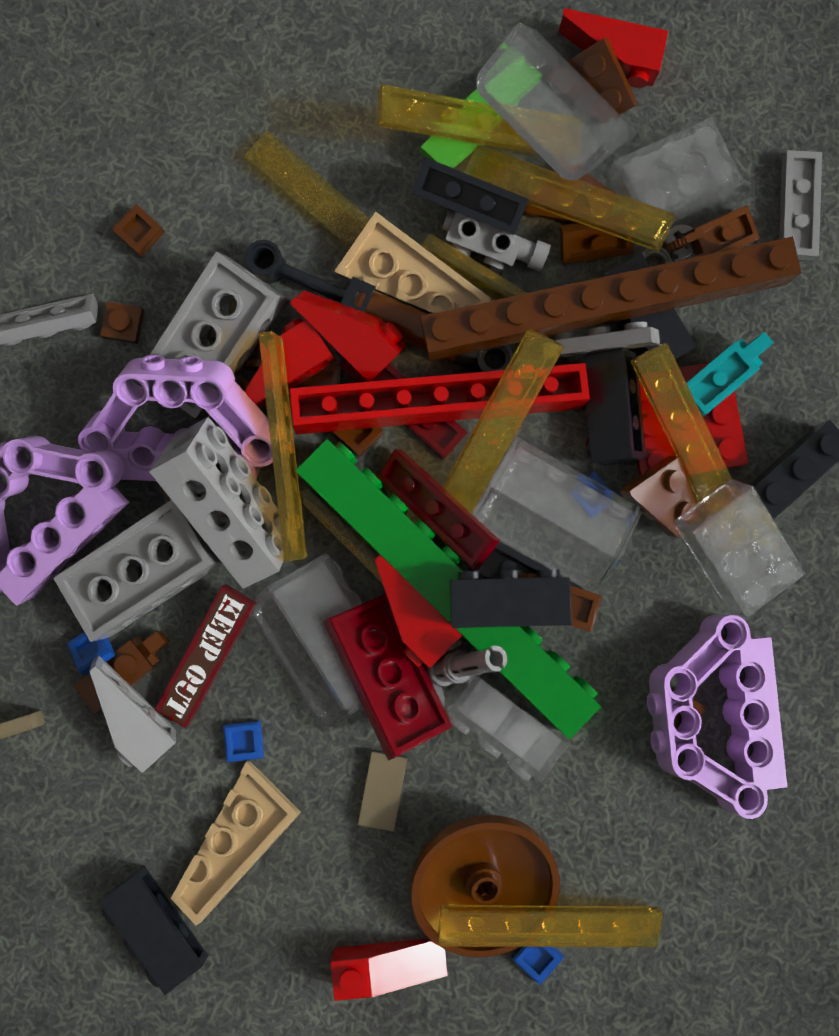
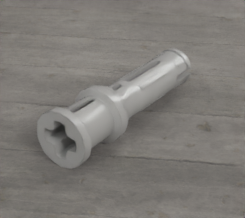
[427,646,507,686]

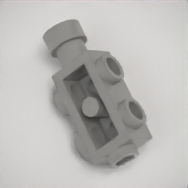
[442,209,551,272]

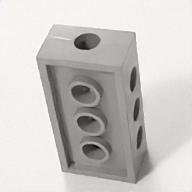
[150,251,288,419]
[149,416,295,589]
[53,500,223,642]

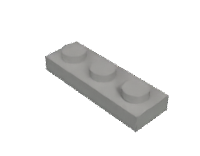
[779,150,822,261]
[0,293,98,346]
[542,322,660,359]

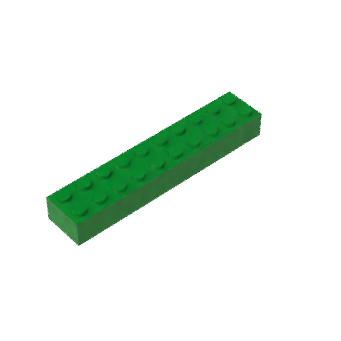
[295,439,601,740]

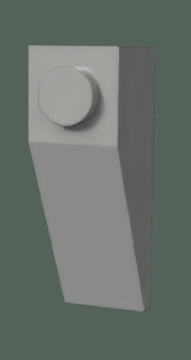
[89,655,176,773]

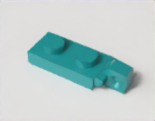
[677,332,774,418]

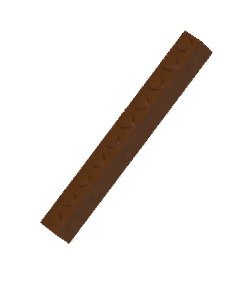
[421,236,801,361]

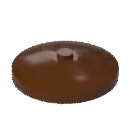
[410,815,560,958]

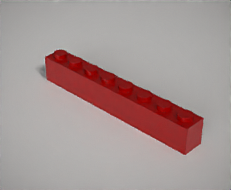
[290,363,590,435]

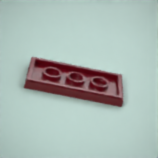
[323,594,453,761]

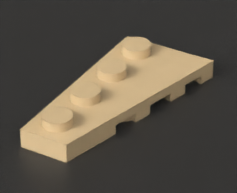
[334,211,492,313]
[171,761,301,926]

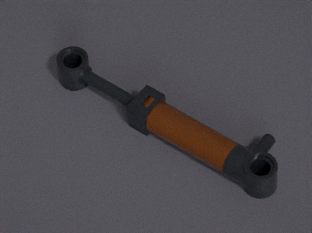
[245,239,513,372]

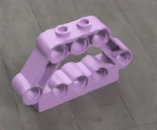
[78,355,283,481]
[0,435,130,606]
[647,615,787,819]

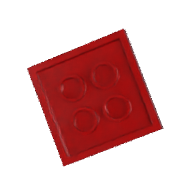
[636,362,749,477]

